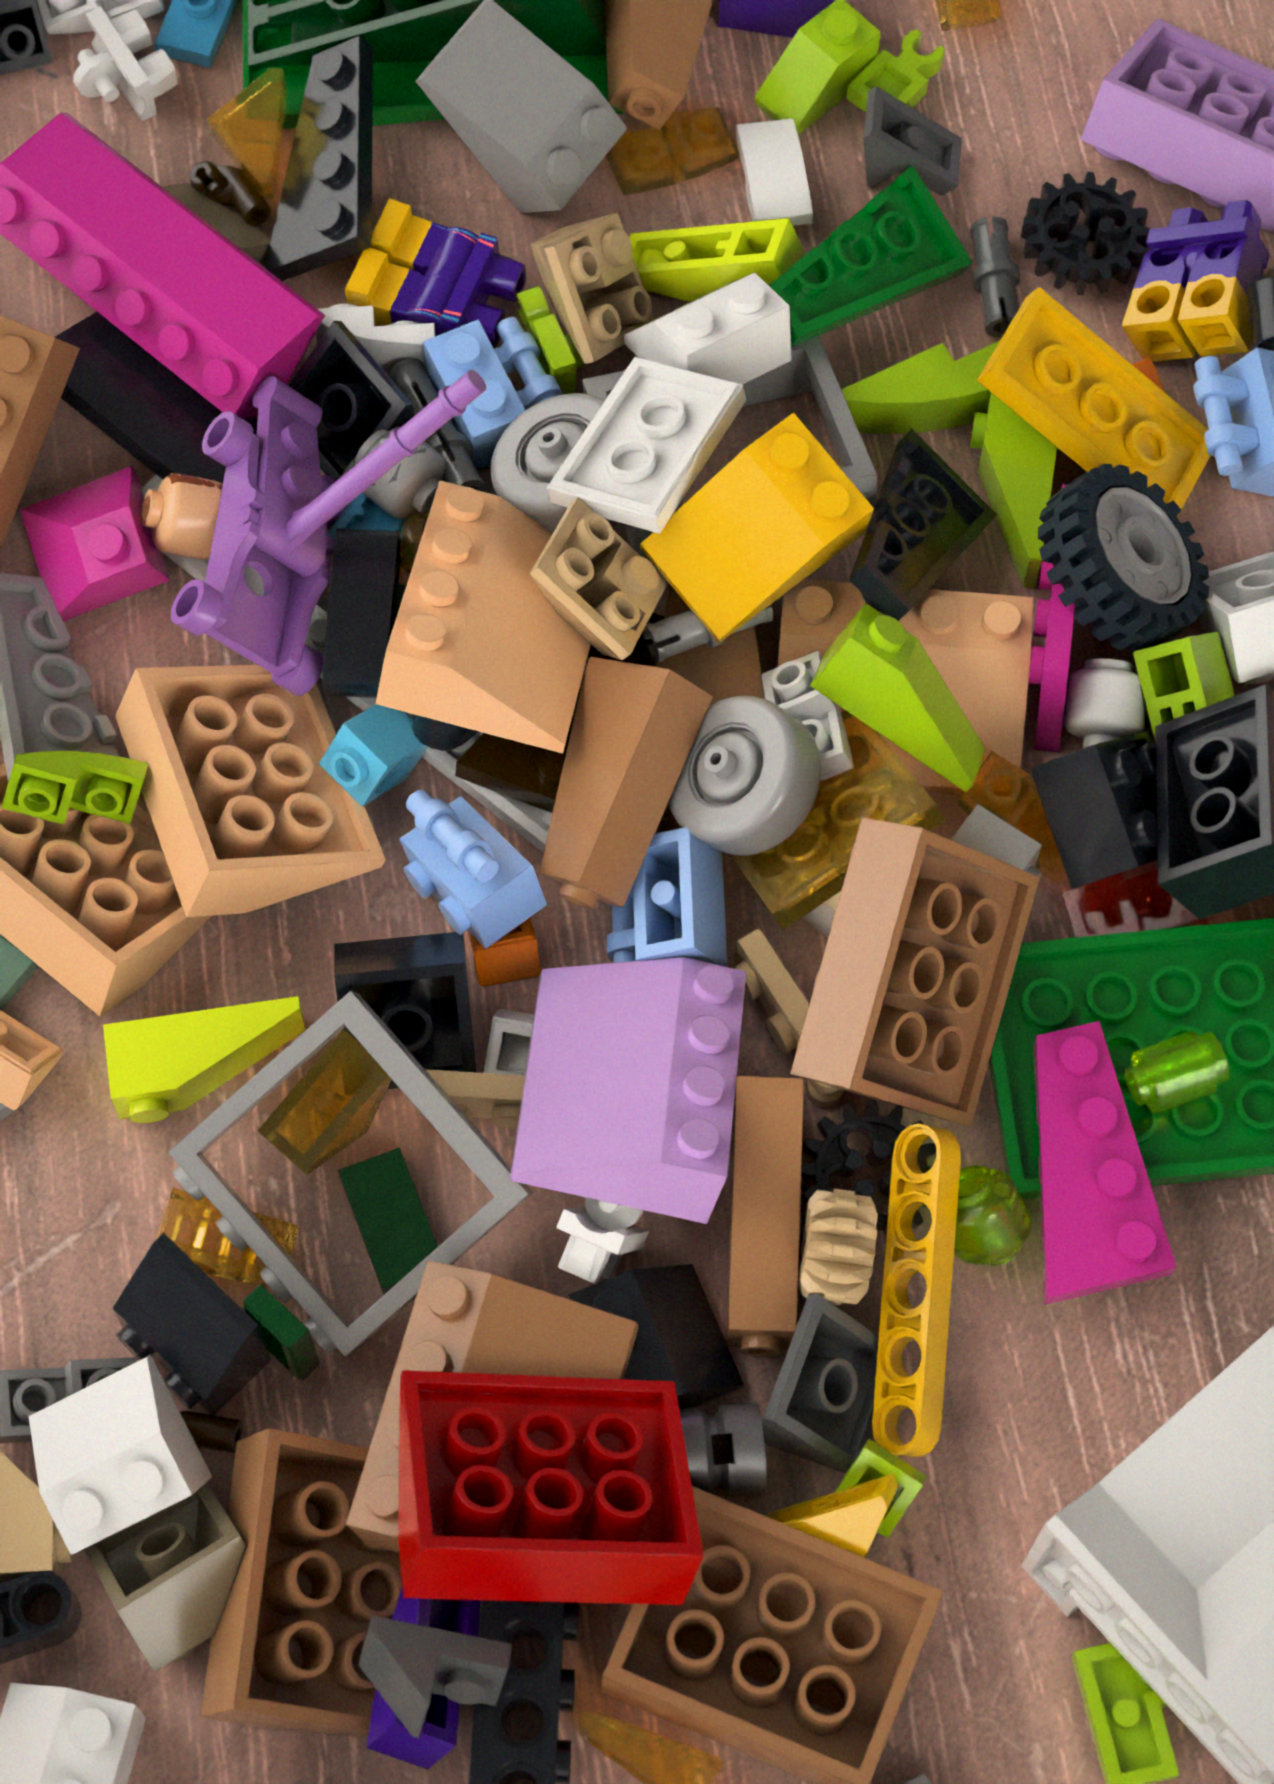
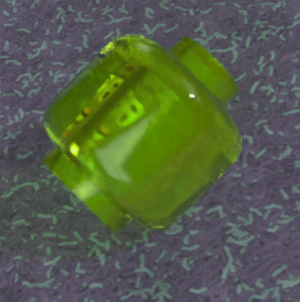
[954,1165,1032,1266]

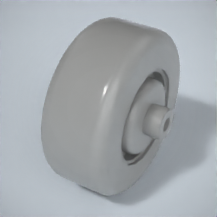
[491,393,612,533]
[668,695,821,856]

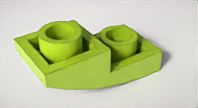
[1,751,148,825]

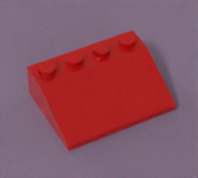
[398,1370,704,1605]

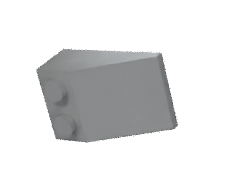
[416,0,628,213]

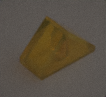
[207,68,288,200]
[257,1030,392,1174]

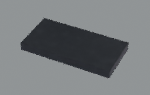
[55,312,258,484]

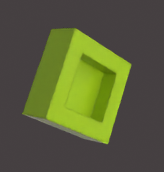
[834,1439,926,1539]

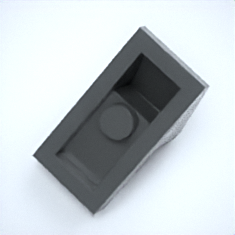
[863,86,962,196]
[359,1615,512,1738]

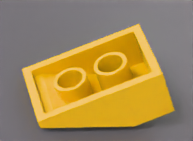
[640,412,874,644]

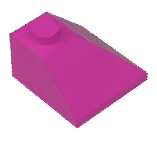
[20,466,170,621]

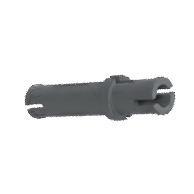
[389,358,487,493]

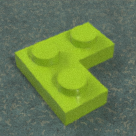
[1071,1643,1180,1784]

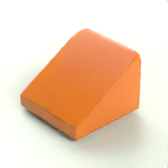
[467,917,541,987]

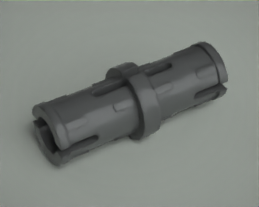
[970,216,1020,338]

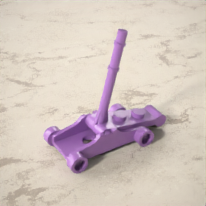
[171,370,486,696]

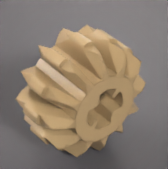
[798,1189,878,1306]

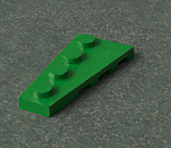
[769,165,973,347]

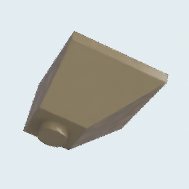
[84,1482,246,1672]

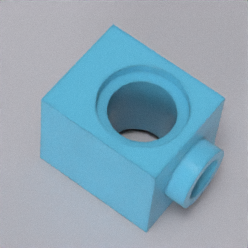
[318,704,428,807]

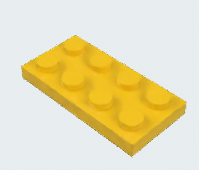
[977,287,1211,517]

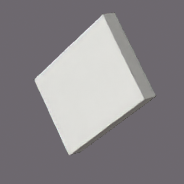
[547,357,746,534]

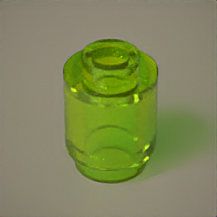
[1125,1031,1229,1114]

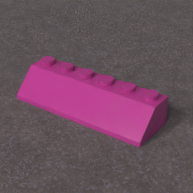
[0,112,325,419]

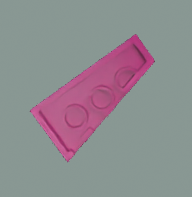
[1029,484,1075,752]
[1033,1021,1176,1305]

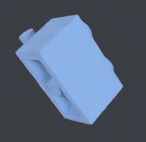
[423,317,563,468]
[1193,347,1274,497]
[400,790,547,949]
[606,827,727,967]

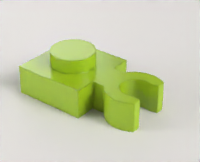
[846,29,945,112]
[517,286,583,394]

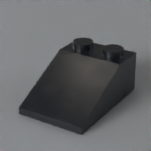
[1155,684,1274,920]

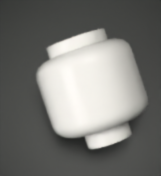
[1063,659,1146,749]

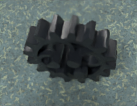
[1020,172,1151,295]
[801,1100,936,1236]

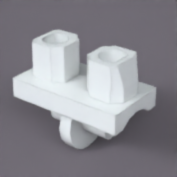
[73,6,178,122]
[556,1198,649,1283]

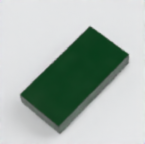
[338,1147,437,1295]
[243,1284,320,1381]

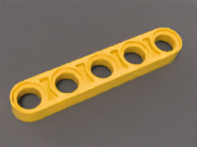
[872,1123,961,1458]

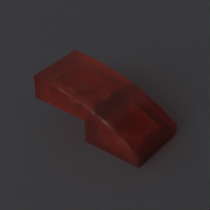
[1061,869,1210,938]

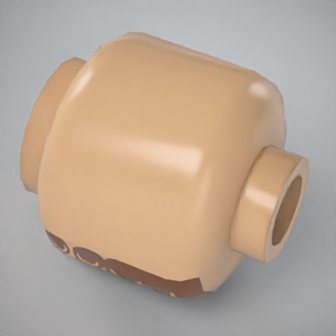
[141,473,223,560]

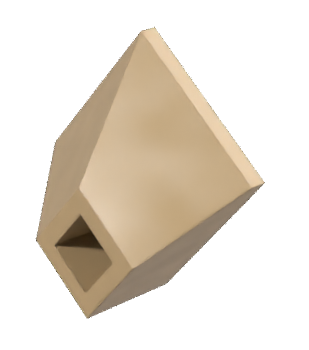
[530,212,654,364]
[530,497,668,660]

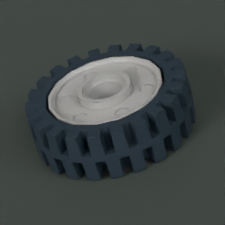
[1038,464,1210,652]

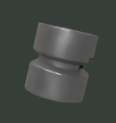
[679,1402,767,1495]

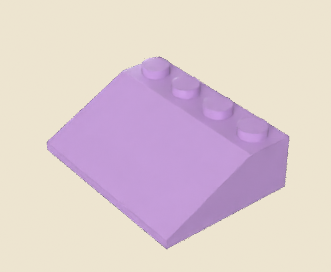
[1080,18,1274,232]
[510,957,746,1224]

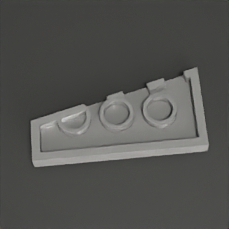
[0,573,120,781]

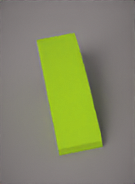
[841,340,1000,434]

